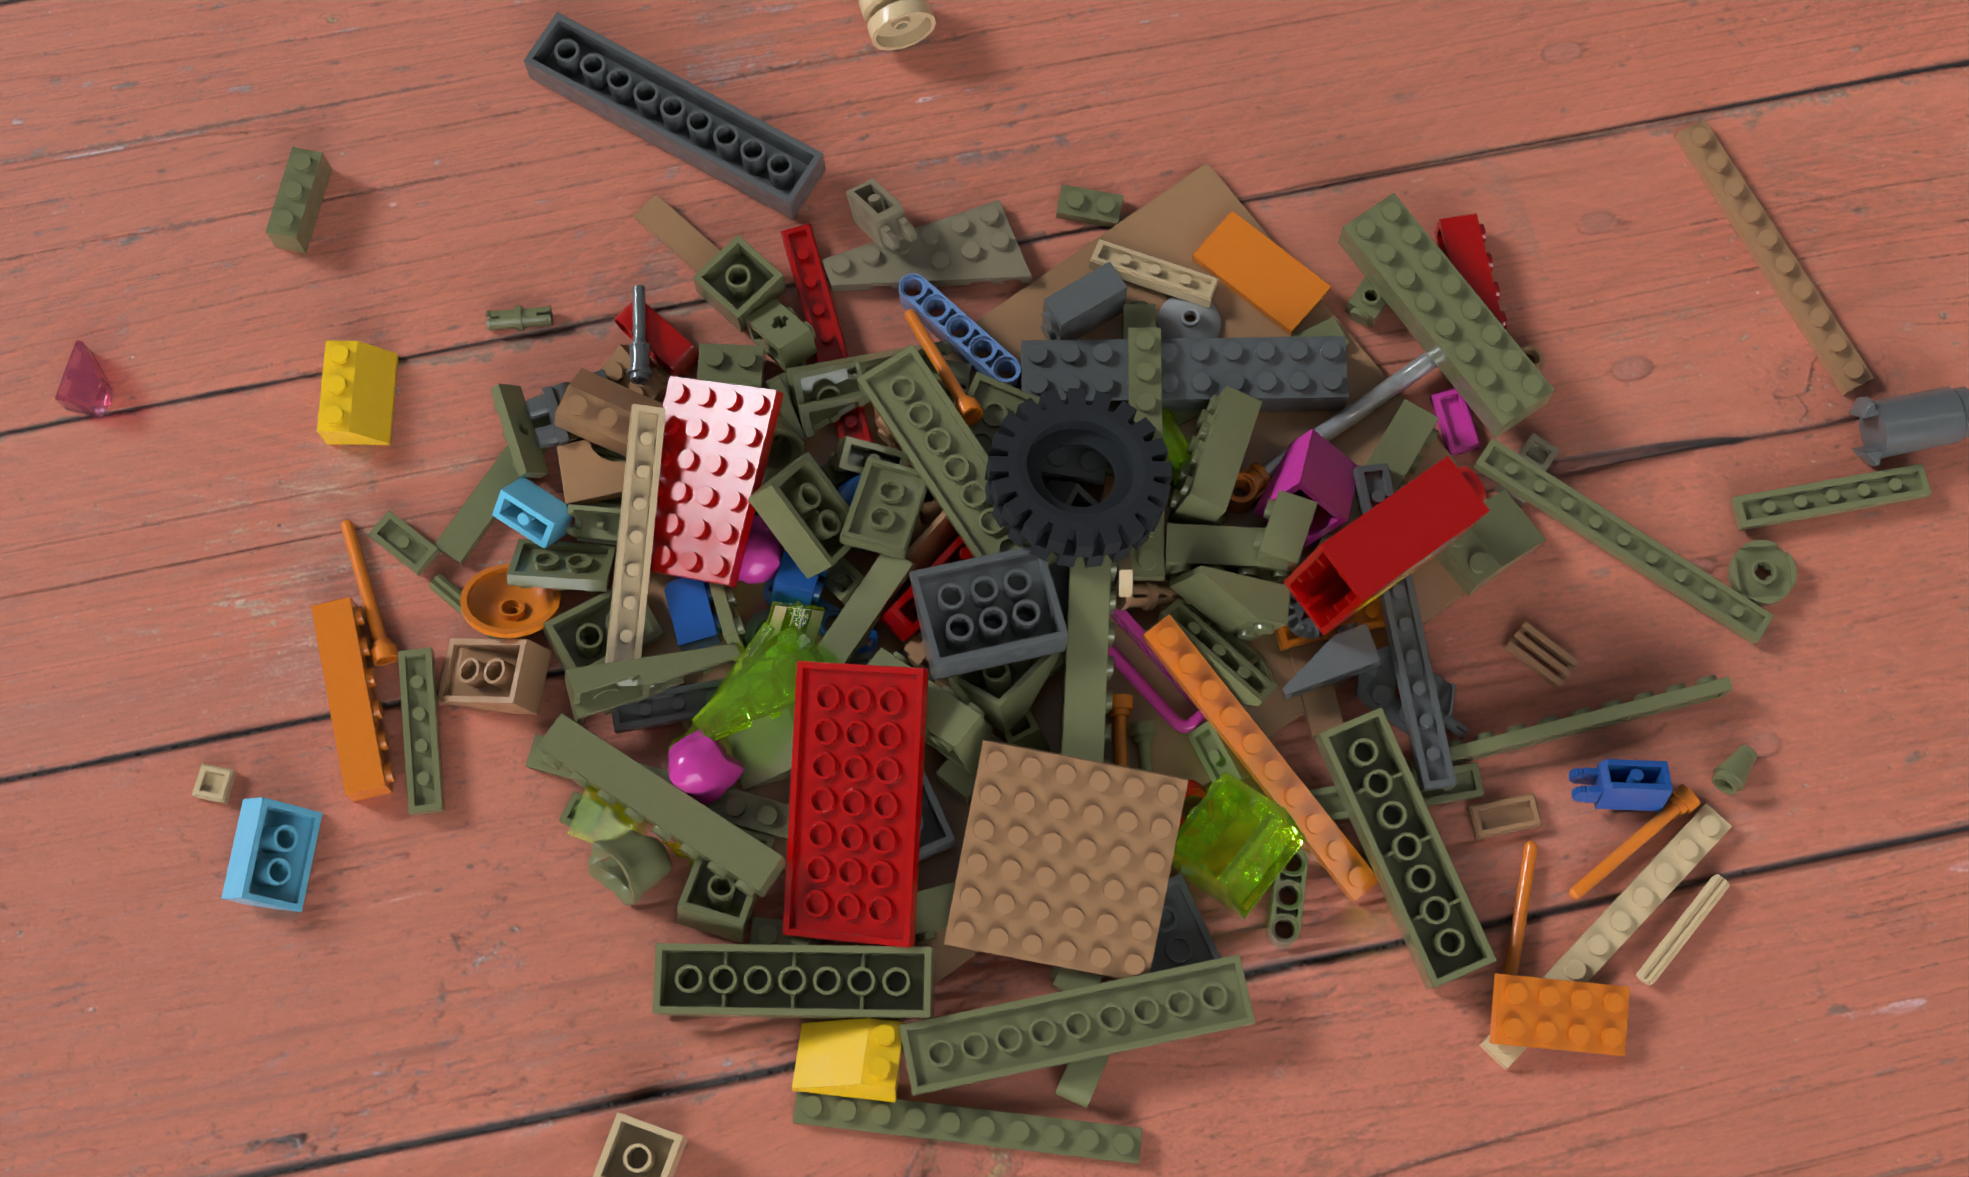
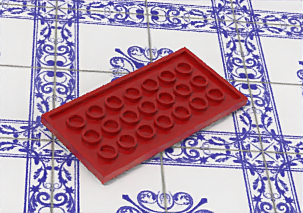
[783,661,929,948]

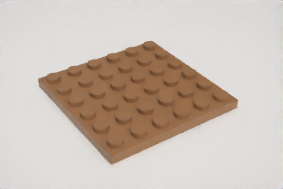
[944,739,1188,979]

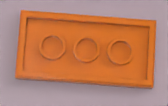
[1192,211,1331,336]

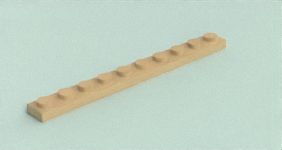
[1479,803,1732,1070]

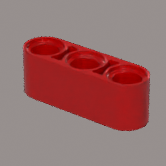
[614,300,699,377]

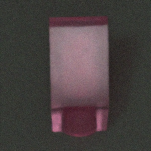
[55,340,113,418]

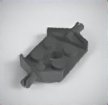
[1355,645,1470,740]

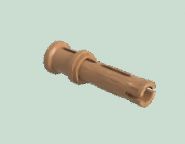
[1114,581,1191,610]

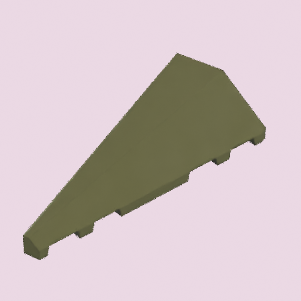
[786,340,952,437]
[565,643,740,726]

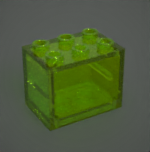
[1172,771,1306,919]

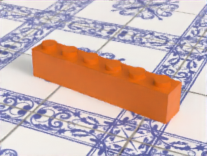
[311,597,396,802]

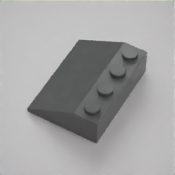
[909,546,1069,680]

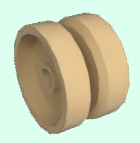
[858,0,936,51]

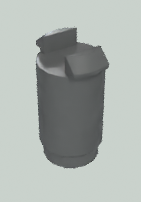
[1849,386,1969,466]

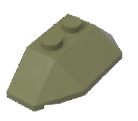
[1158,598,1278,706]

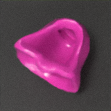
[738,515,784,584]
[668,727,744,805]

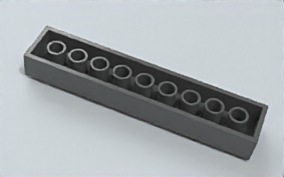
[523,12,826,220]
[1021,336,1349,413]

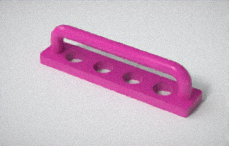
[1108,608,1208,733]

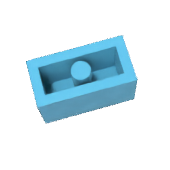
[492,477,573,549]

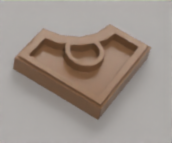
[557,440,626,507]

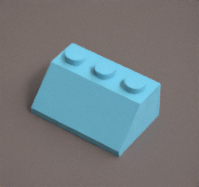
[221,797,322,912]

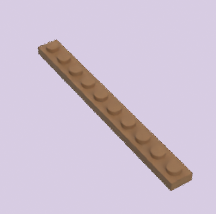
[1675,119,1874,396]

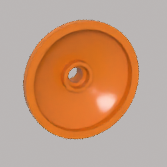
[460,563,561,638]

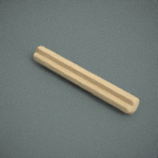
[1636,874,1730,986]

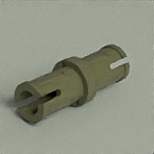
[486,305,553,331]

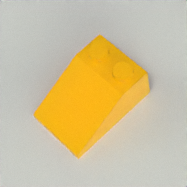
[792,1018,904,1103]

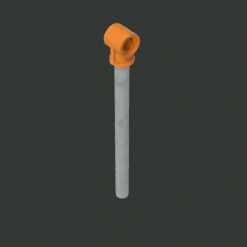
[1227,352,1438,513]

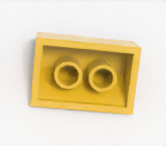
[317,340,399,445]

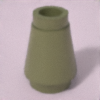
[1712,745,1758,795]

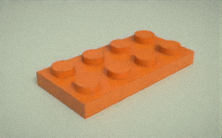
[1489,973,1630,1056]

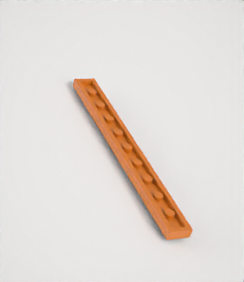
[1141,614,1378,902]

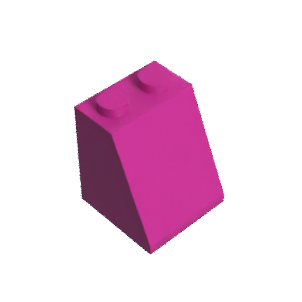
[1254,429,1358,549]

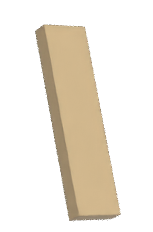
[1088,239,1219,308]

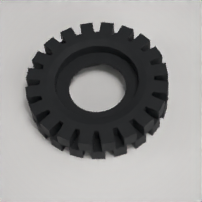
[984,388,1172,568]

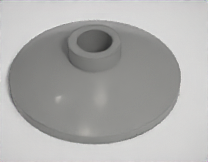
[1157,297,1221,339]

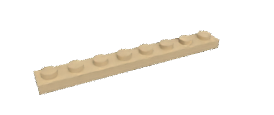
[605,404,666,663]

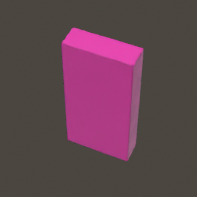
[1429,389,1481,456]

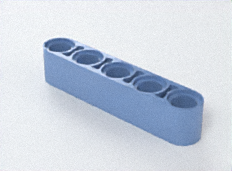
[899,273,1021,389]

